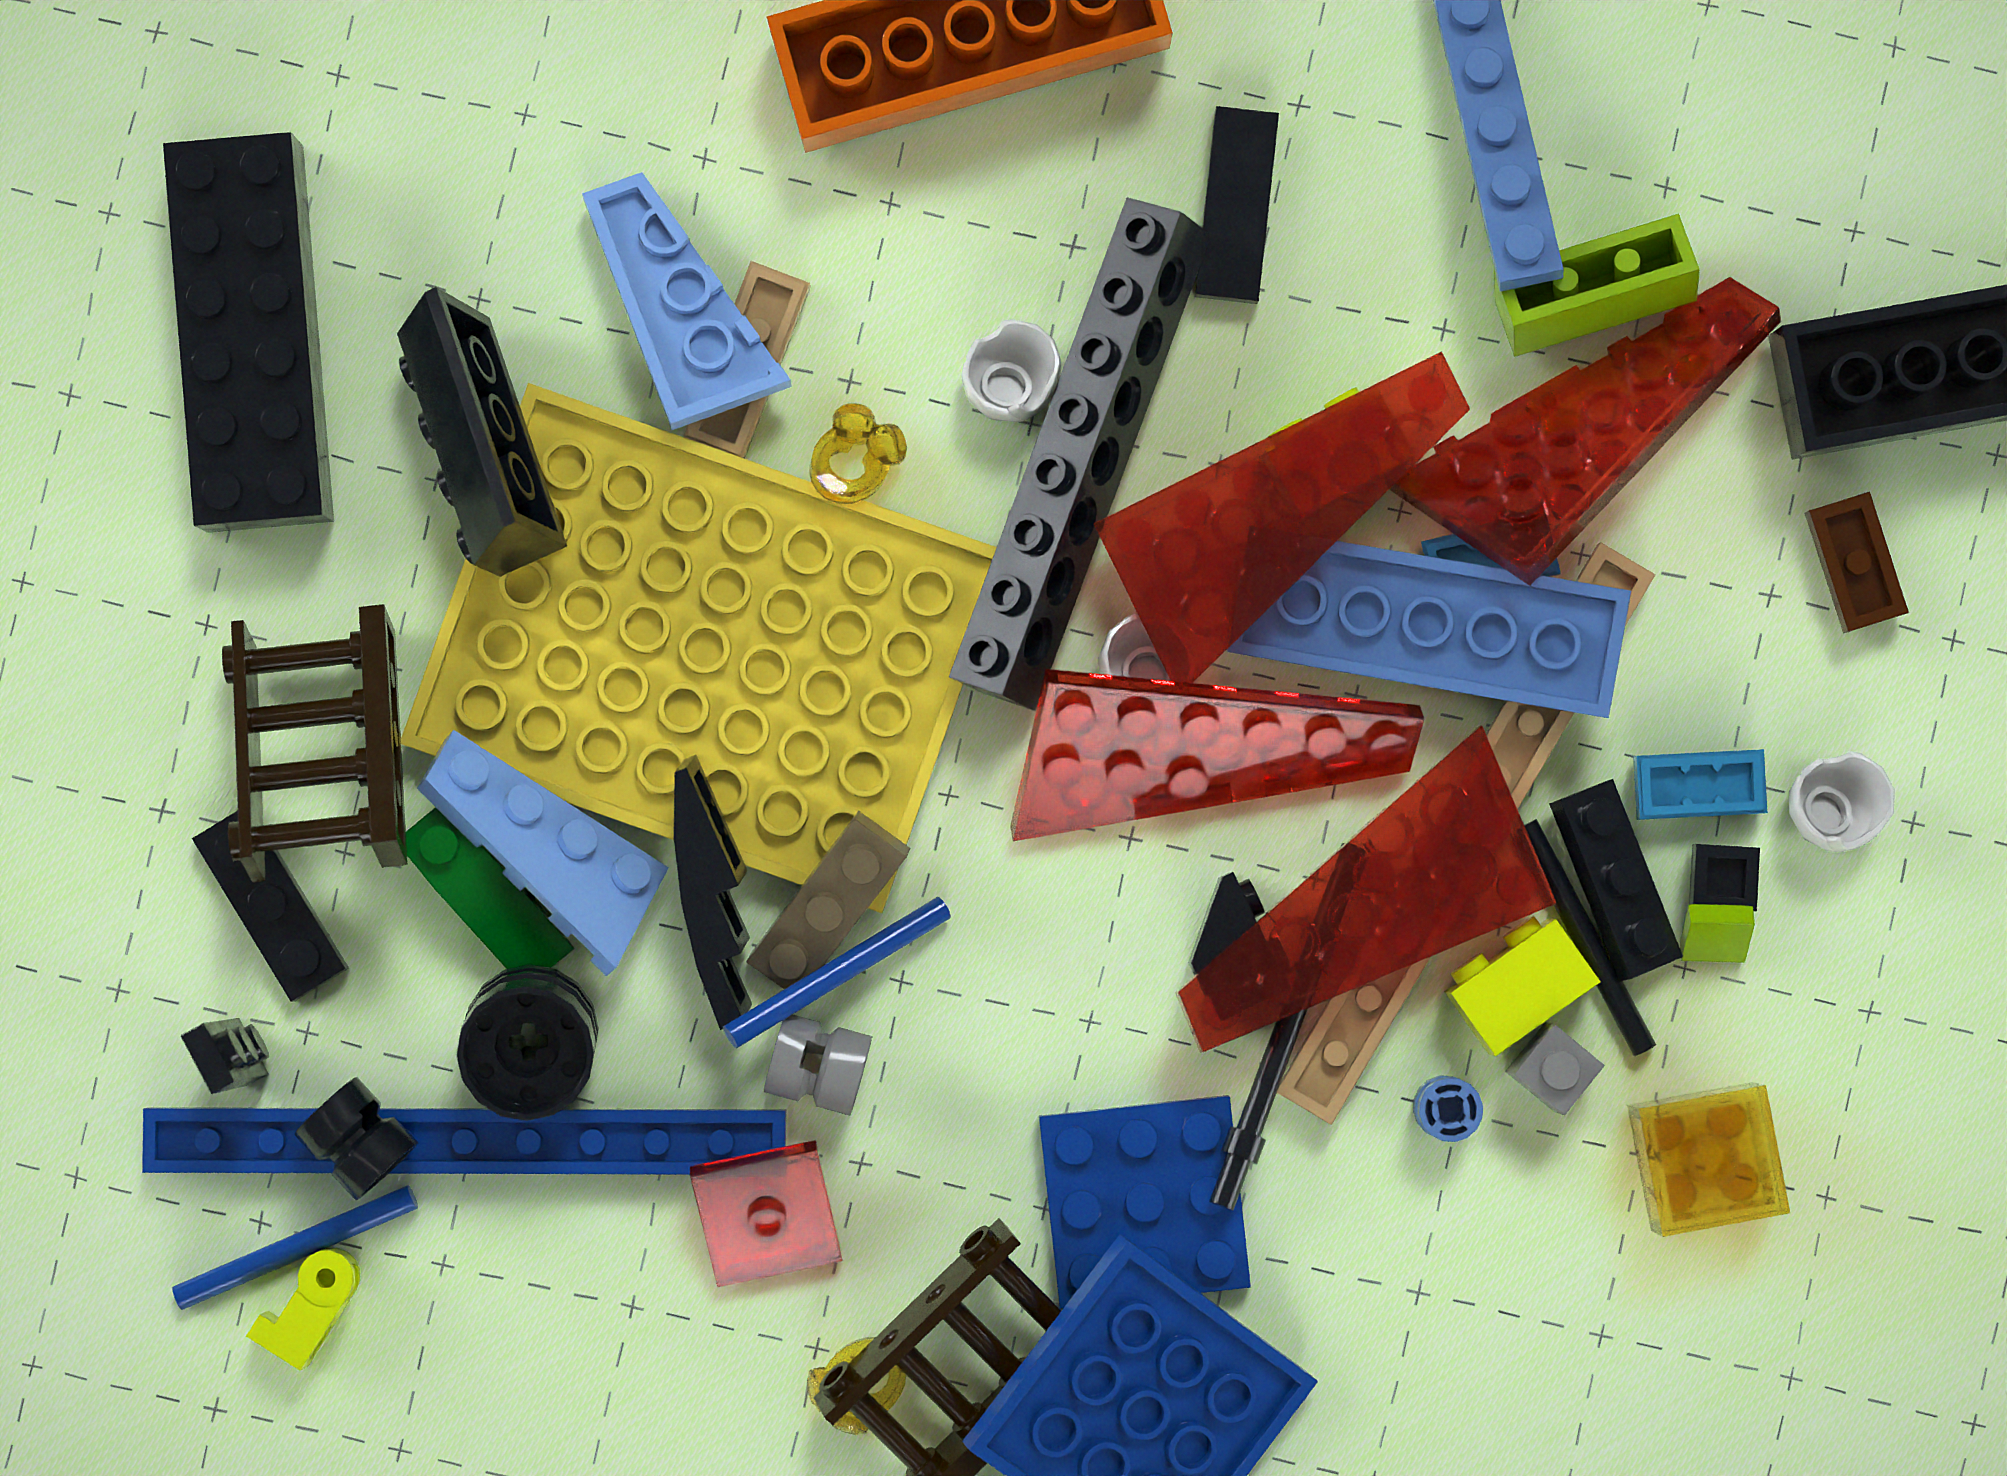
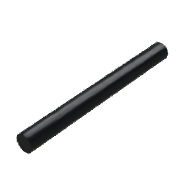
[1514,819,1656,1056]

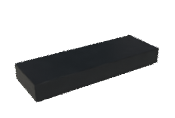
[1194,106,1279,304]

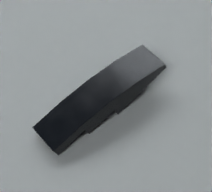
[674,755,752,1030]

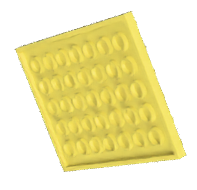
[401,383,997,913]

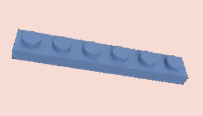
[1433,0,1564,292]

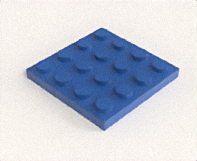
[962,1234,1318,1476]

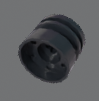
[456,964,599,1121]

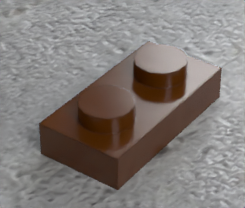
[1805,491,1909,634]

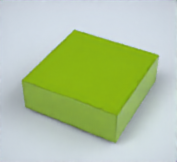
[1680,904,1755,963]

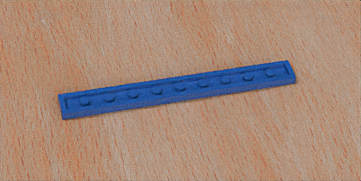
[142,1107,787,1175]

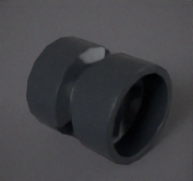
[294,1077,419,1201]

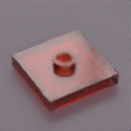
[690,1140,843,1287]

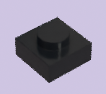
[1689,844,1760,912]

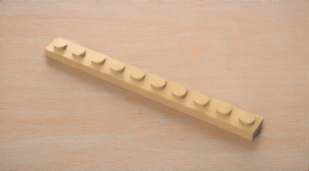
[1277,542,1656,1125]

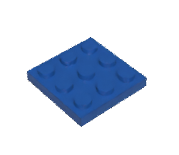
[1039,1095,1251,1309]

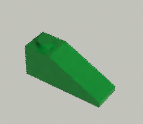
[406,807,575,969]

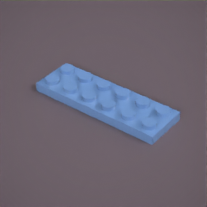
[1227,526,1631,719]

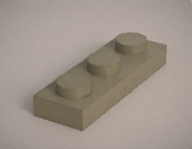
[746,811,911,989]

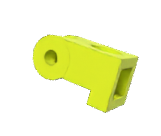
[246,1248,360,1371]

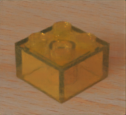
[1627,1082,1790,1237]

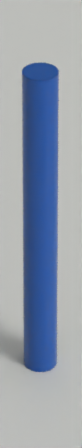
[723,897,951,1049]
[172,1185,418,1310]

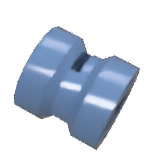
[1413,1075,1483,1142]

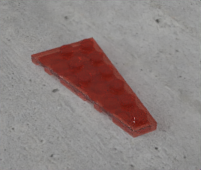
[1383,277,1781,586]
[1094,351,1470,697]
[1010,669,1425,842]
[1175,725,1557,1052]

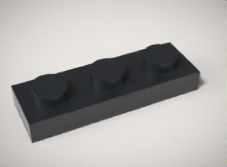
[1549,779,1683,982]
[192,810,349,1002]
[180,1018,269,1094]

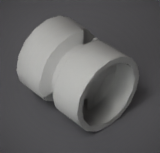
[764,1014,873,1116]

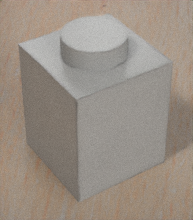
[1505,1022,1605,1116]

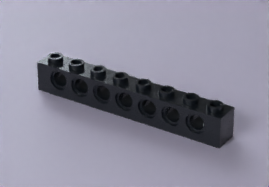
[949,197,1212,711]

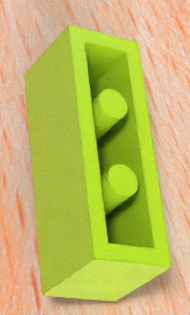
[1494,213,1700,357]

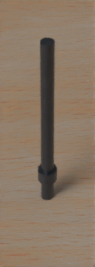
[1209,843,1366,1211]

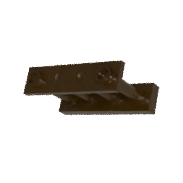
[222,604,408,882]
[813,1218,1061,1476]

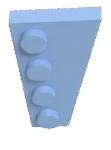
[582,172,792,430]
[417,730,669,976]

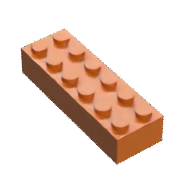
[767,0,1173,153]

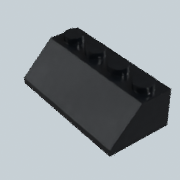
[397,287,567,576]

